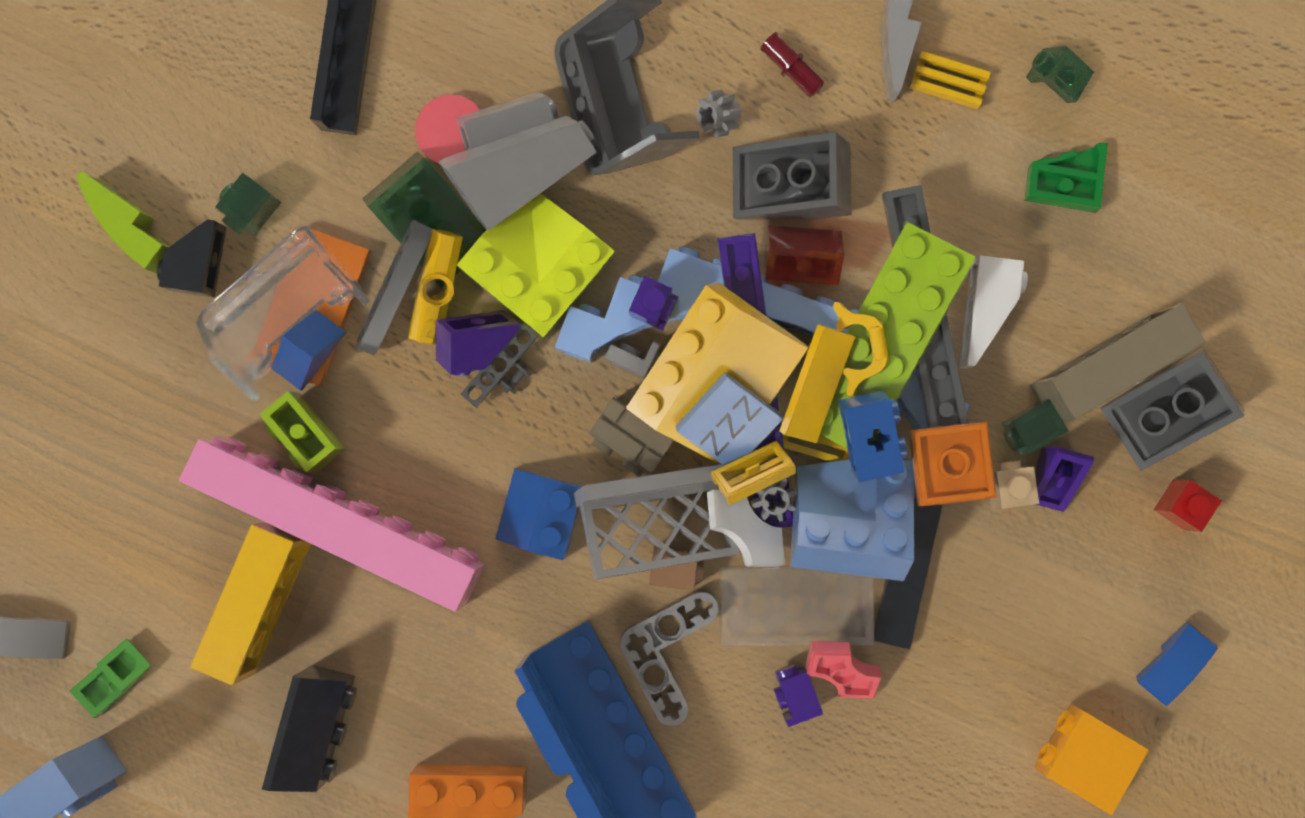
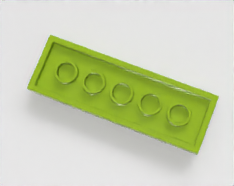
[820,222,977,450]

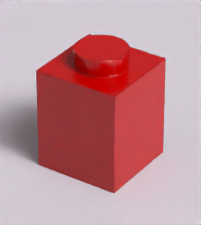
[1154,480,1222,532]

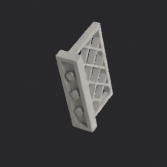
[574,464,739,580]

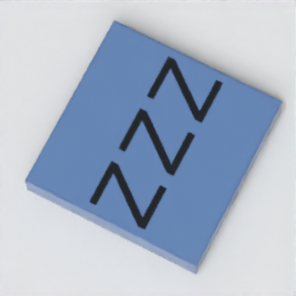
[676,372,783,465]

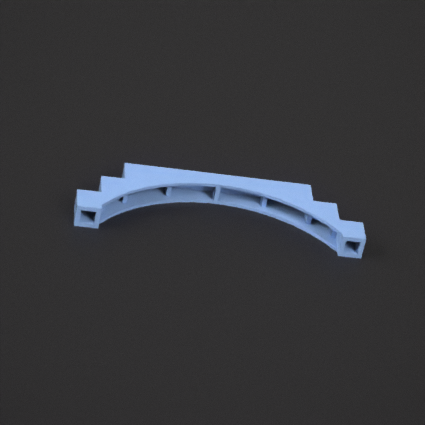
[555,246,975,501]

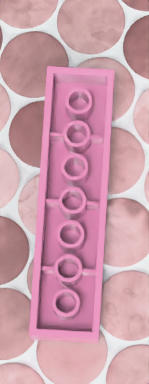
[178,436,485,612]

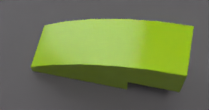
[76,170,169,274]

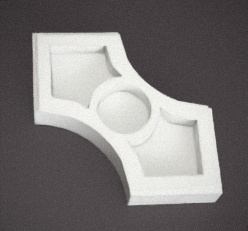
[707,490,785,567]

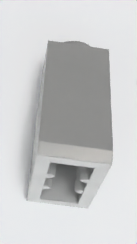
[456,92,559,150]

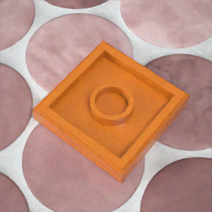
[909,422,997,506]

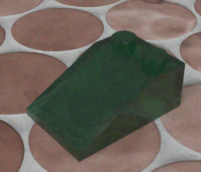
[362,151,486,288]

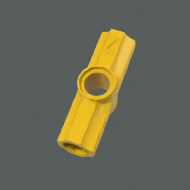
[408,229,463,345]

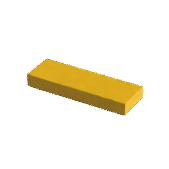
[779,324,855,443]

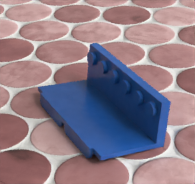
[514,620,697,818]

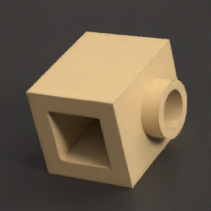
[989,460,1039,509]

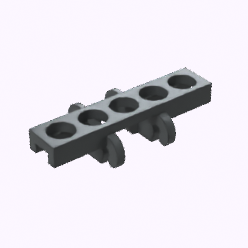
[461,322,539,408]

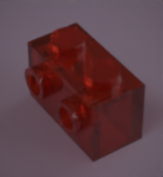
[764,225,844,285]

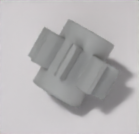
[697,89,742,138]
[751,478,798,522]

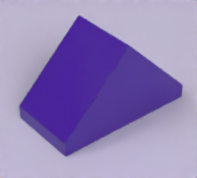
[1035,447,1094,512]

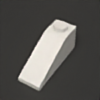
[959,255,1028,369]

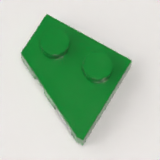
[1024,142,1108,213]

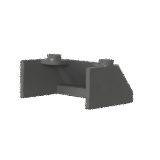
[554,0,700,175]

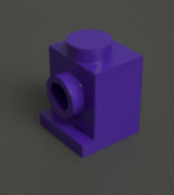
[629,276,679,331]
[773,664,823,727]

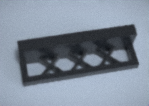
[310,0,376,135]

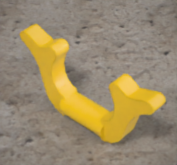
[833,302,889,396]

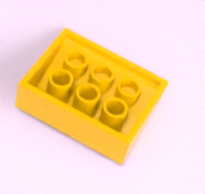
[626,282,809,465]

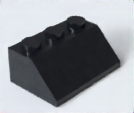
[262,665,357,792]

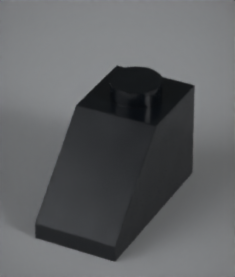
[157,219,227,298]

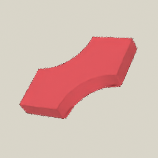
[806,641,882,699]

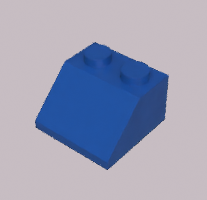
[495,468,582,560]

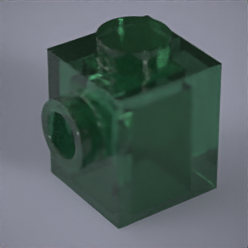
[215,172,282,236]

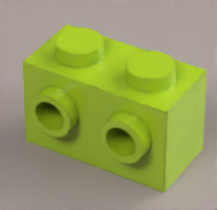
[259,391,346,472]

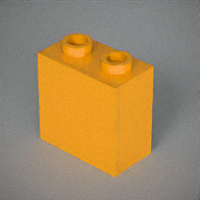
[1034,704,1149,816]

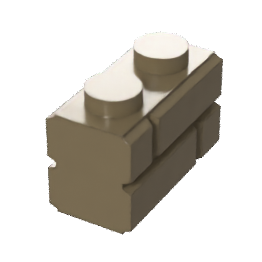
[589,397,674,477]

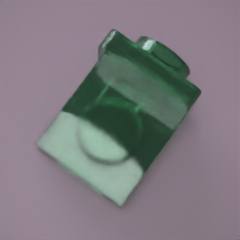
[1026,46,1094,103]

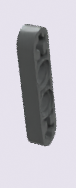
[356,220,432,355]

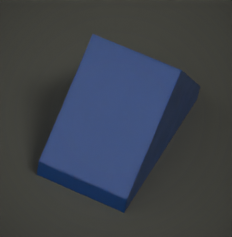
[271,310,347,391]

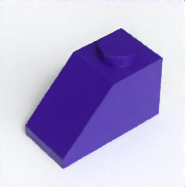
[436,310,519,376]

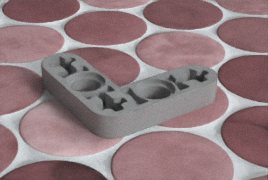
[620,590,718,726]

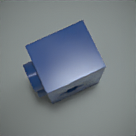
[838,390,908,483]

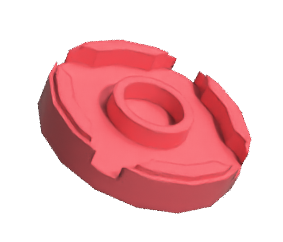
[415,95,480,166]

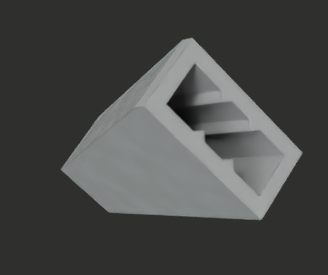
[438,116,597,230]

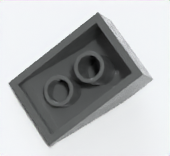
[733,132,852,219]
[1101,347,1245,471]

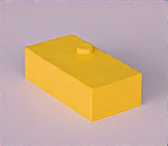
[190,523,311,685]

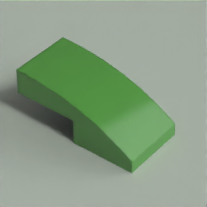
[69,638,152,718]

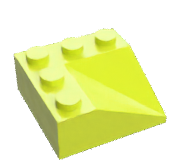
[457,193,615,339]

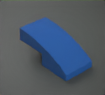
[1136,622,1218,706]

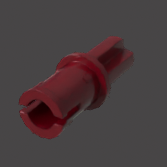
[760,32,824,97]

